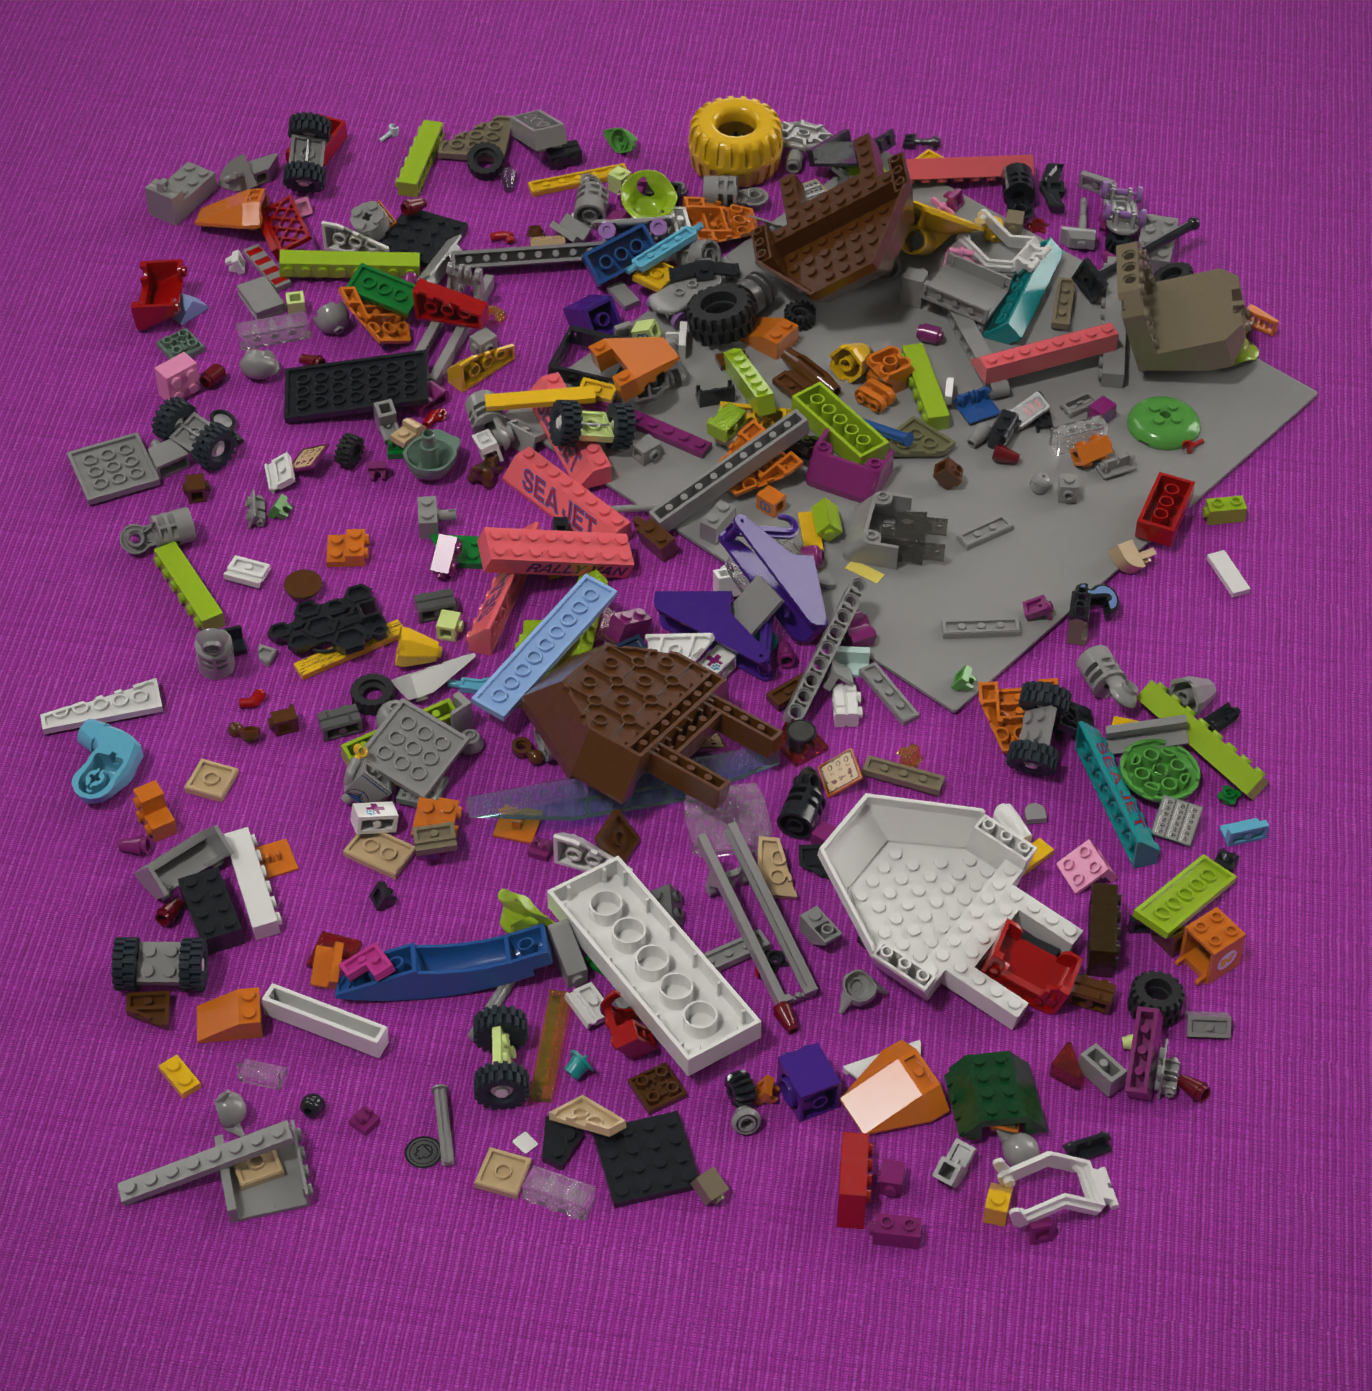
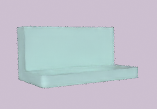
[833,646,870,678]

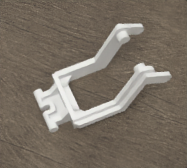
[949,209,1052,274]
[992,1151,1119,1228]

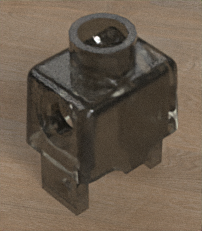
[881,510,948,565]

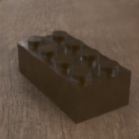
[1086,883,1122,978]

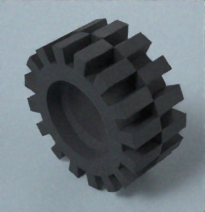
[784,300,816,332]
[334,432,365,469]

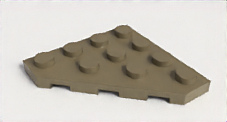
[438,115,512,162]

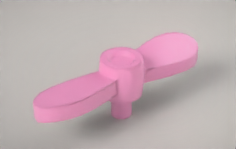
[930,197,955,215]

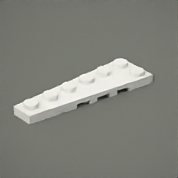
[40,678,163,734]

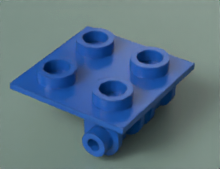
[952,386,1001,424]

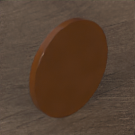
[284,570,322,599]

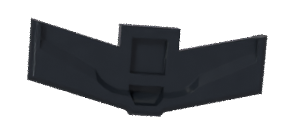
[1039,163,1065,213]
[668,257,740,284]

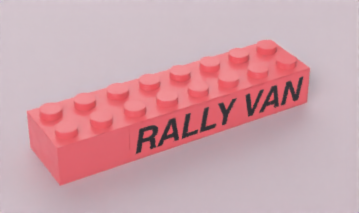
[477,527,634,578]

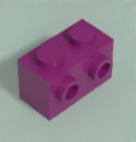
[606,608,653,643]

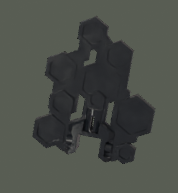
[267,583,389,655]

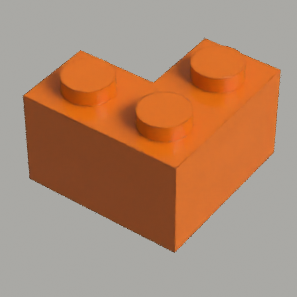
[132,780,178,843]

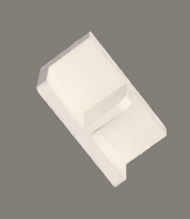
[665,321,687,359]
[471,429,504,462]

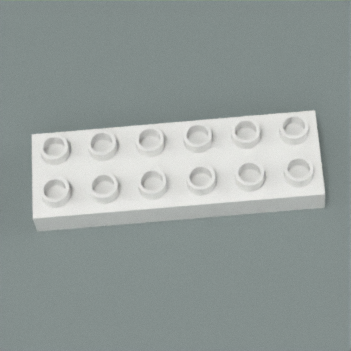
[547,856,761,1076]

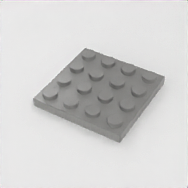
[67,432,160,505]
[359,698,470,798]

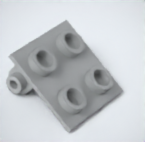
[1154,1039,1180,1100]

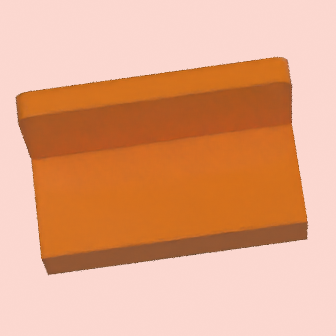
[310,942,344,990]

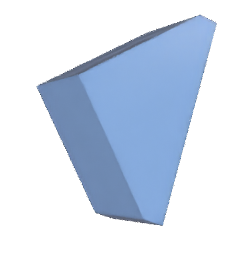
[172,293,209,325]

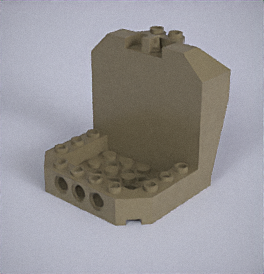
[1116,241,1251,372]

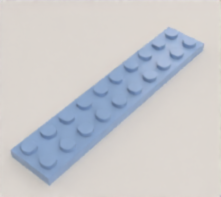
[471,574,618,721]

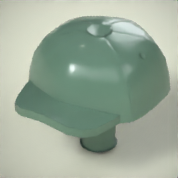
[403,429,460,480]

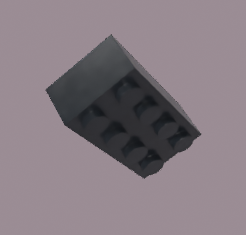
[178,867,245,955]

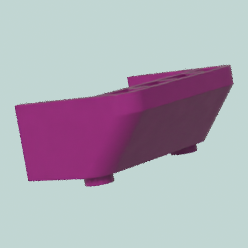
[806,428,894,503]

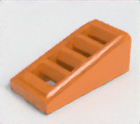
[1247,304,1279,337]

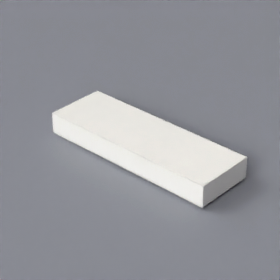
[1207,550,1251,598]

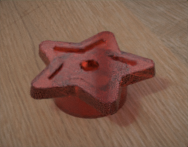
[1027,218,1049,234]

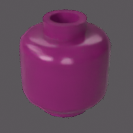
[796,545,825,570]

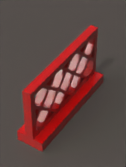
[260,194,312,262]

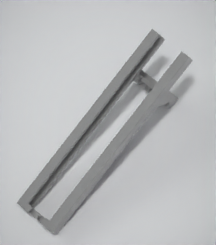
[415,261,495,385]
[696,821,818,1005]

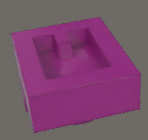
[1022,594,1054,621]

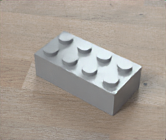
[510,110,567,152]
[1139,214,1179,276]

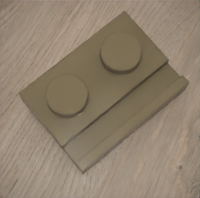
[412,822,458,856]

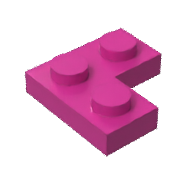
[339,942,396,982]

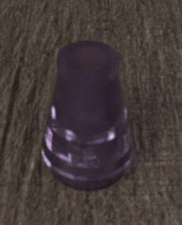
[501,167,517,193]

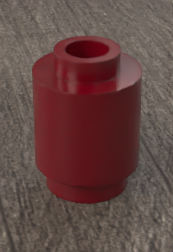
[199,363,226,389]

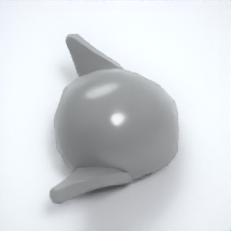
[839,969,888,1014]
[214,1089,246,1137]
[996,1128,1040,1166]

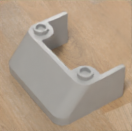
[842,491,912,570]
[133,825,234,901]

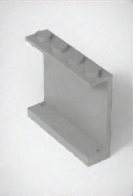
[920,252,1012,325]
[214,1120,314,1223]

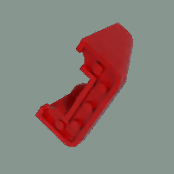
[131,259,187,331]
[981,918,1083,1015]

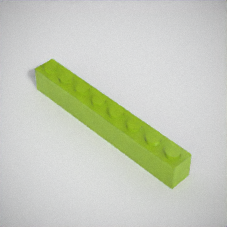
[279,250,420,279]
[1137,680,1269,800]

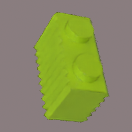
[706,402,747,443]

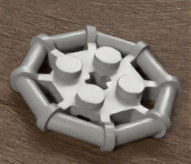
[781,119,833,153]

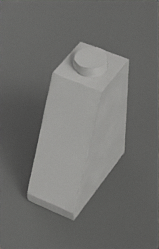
[548,919,588,989]

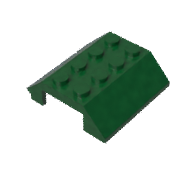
[944,1051,1047,1140]

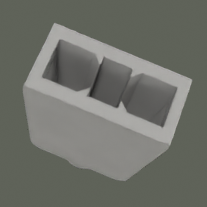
[148,439,191,480]

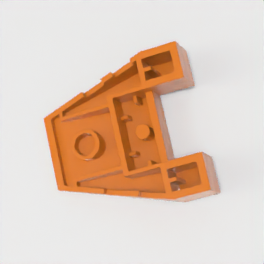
[588,337,680,402]

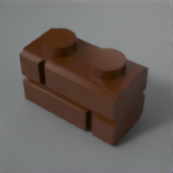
[1067,974,1117,1015]

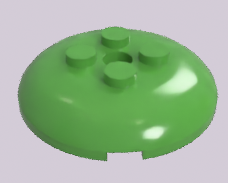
[1127,396,1201,451]
[1119,739,1200,803]

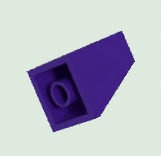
[563,294,622,334]

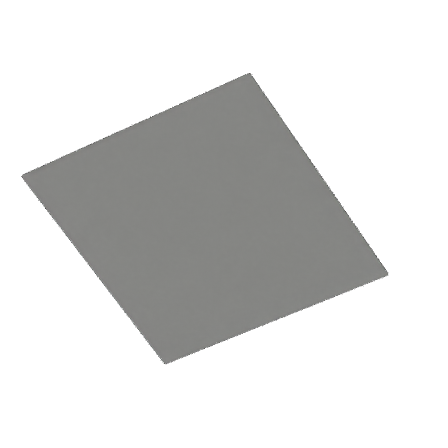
[504,151,1317,713]

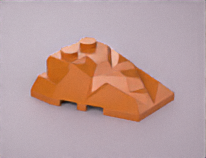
[683,196,759,243]
[338,287,411,344]
[718,419,804,497]
[978,678,1058,754]

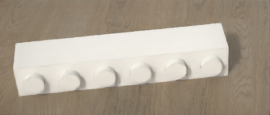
[224,827,282,940]
[262,983,389,1058]

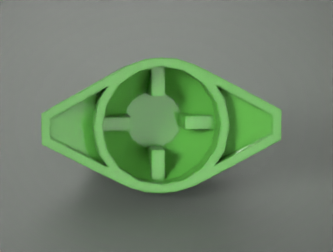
[603,128,638,153]

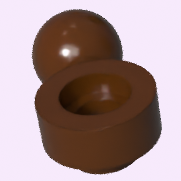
[228,722,260,742]
[511,737,544,765]

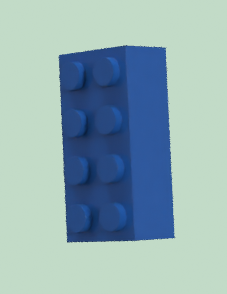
[581,222,656,288]

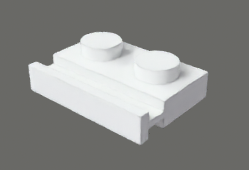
[264,452,296,494]
[223,555,271,588]
[564,982,606,1029]

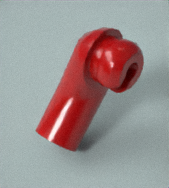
[490,231,514,244]

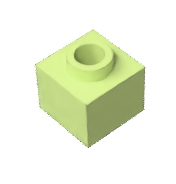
[285,291,306,315]

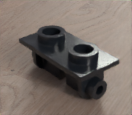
[1203,702,1241,732]
[1062,1131,1112,1159]

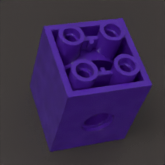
[777,1042,841,1123]

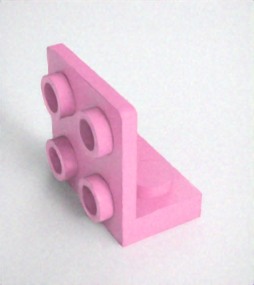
[1056,839,1118,894]

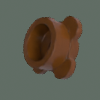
[527,225,544,237]

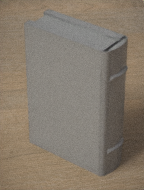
[237,276,286,322]

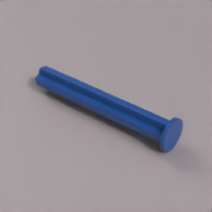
[863,418,914,447]

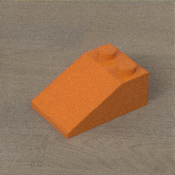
[740,317,799,360]
[197,987,263,1044]

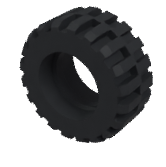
[686,284,756,346]

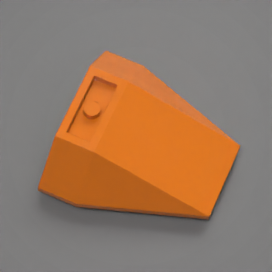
[195,188,271,230]
[840,1040,950,1135]

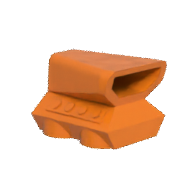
[864,346,915,394]

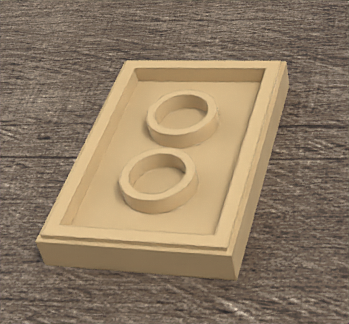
[342,833,416,880]

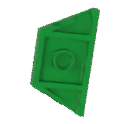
[430,534,483,569]

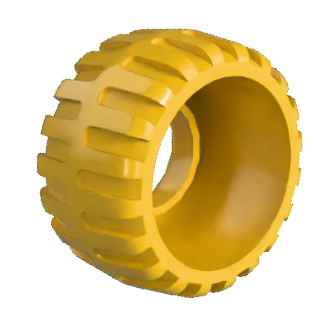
[688,96,783,188]

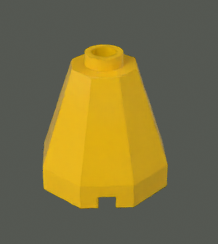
[830,343,871,383]
[395,626,442,667]

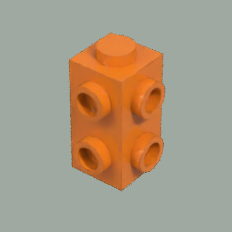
[1068,433,1113,468]

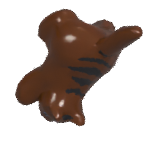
[467,453,504,488]

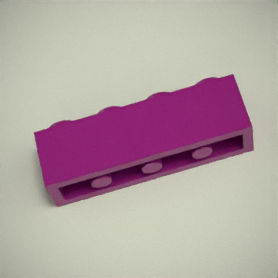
[1125,1007,1163,1101]

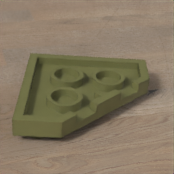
[885,416,956,457]

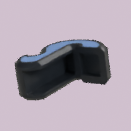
[1074,583,1120,621]

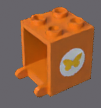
[1174,907,1246,986]

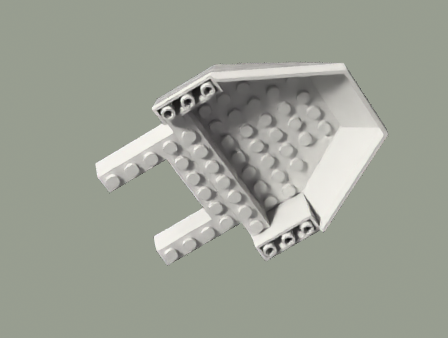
[817,793,1083,1030]

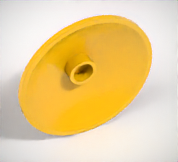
[902,200,984,256]

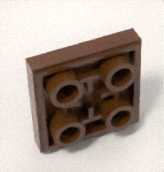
[627,1062,687,1116]

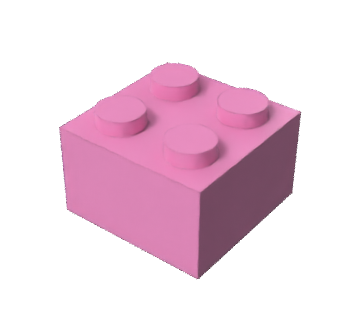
[154,352,201,400]

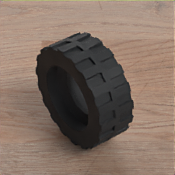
[467,142,505,181]
[350,673,395,716]

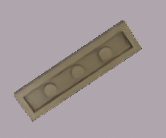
[1051,277,1075,330]
[862,755,945,796]

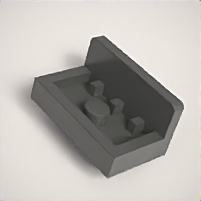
[650,883,684,927]

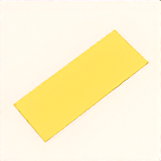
[845,562,885,584]

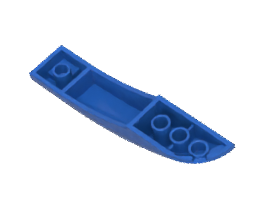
[335,923,554,1001]

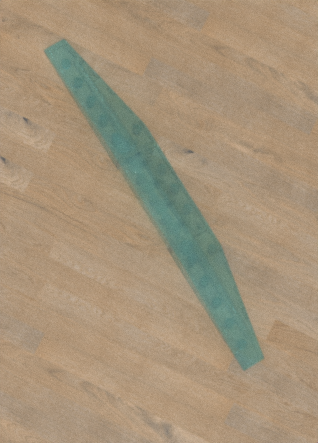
[466,748,780,821]

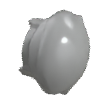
[239,349,280,380]

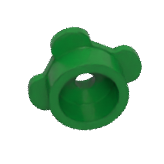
[1217,785,1241,806]

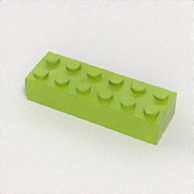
[791,381,889,465]

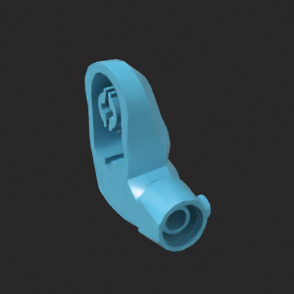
[71,719,143,804]

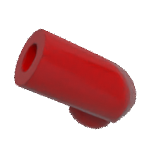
[422,408,447,429]
[239,689,266,708]

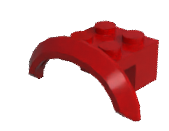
[599,989,657,1059]

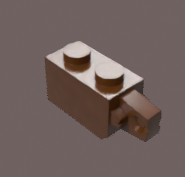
[632,516,678,563]

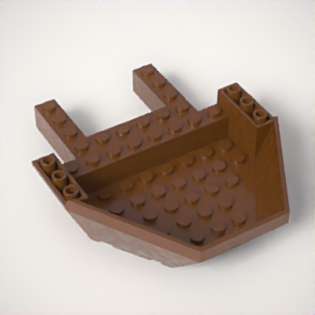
[751,133,915,302]
[521,644,783,810]

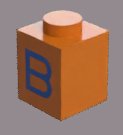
[756,485,786,518]

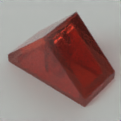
[1049,1042,1083,1091]

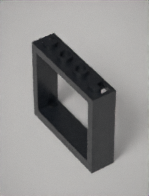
[548,325,624,386]

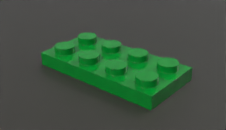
[346,263,416,318]

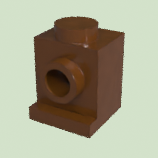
[267,704,299,737]

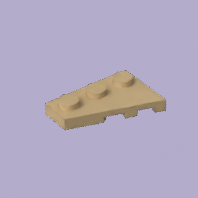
[755,836,797,900]
[549,1095,626,1137]

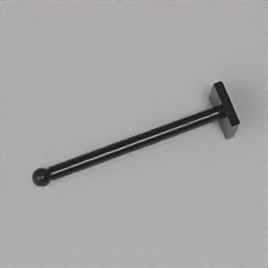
[1071,217,1200,304]

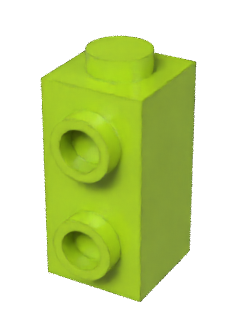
[1202,495,1247,525]
[811,497,843,542]

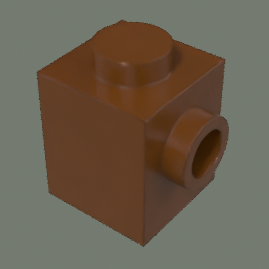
[933,457,963,490]
[182,473,210,504]

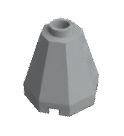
[1166,676,1217,716]

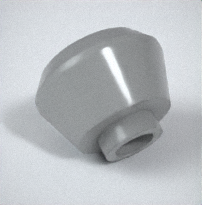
[462,729,484,755]
[731,1105,761,1135]

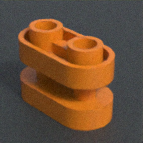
[854,378,896,413]

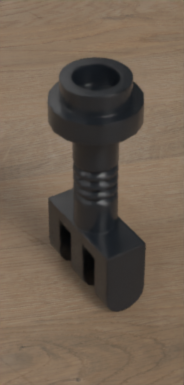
[902,134,941,149]

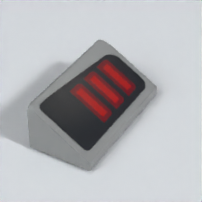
[1010,391,1051,429]

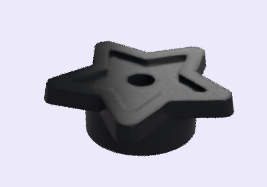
[766,950,789,973]

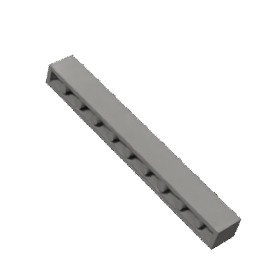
[451,241,607,271]
[1098,256,1126,388]
[649,409,810,532]

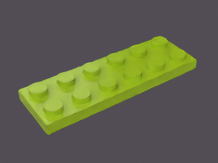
[1132,854,1237,939]

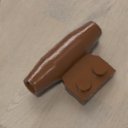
[772,347,841,399]

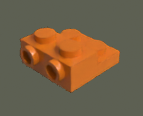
[326,529,370,567]
[411,797,463,838]

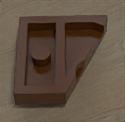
[126,990,171,1030]

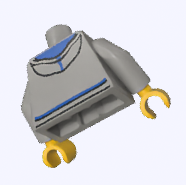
[341,743,396,805]

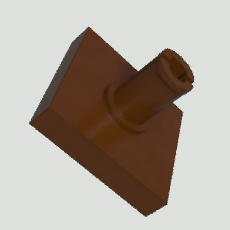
[594,809,640,863]

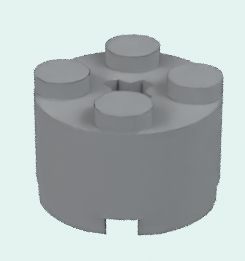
[351,201,390,241]

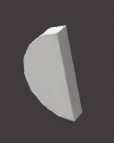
[944,377,954,405]

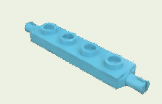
[625,222,704,275]

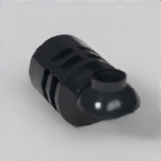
[1001,162,1035,224]
[777,766,827,840]

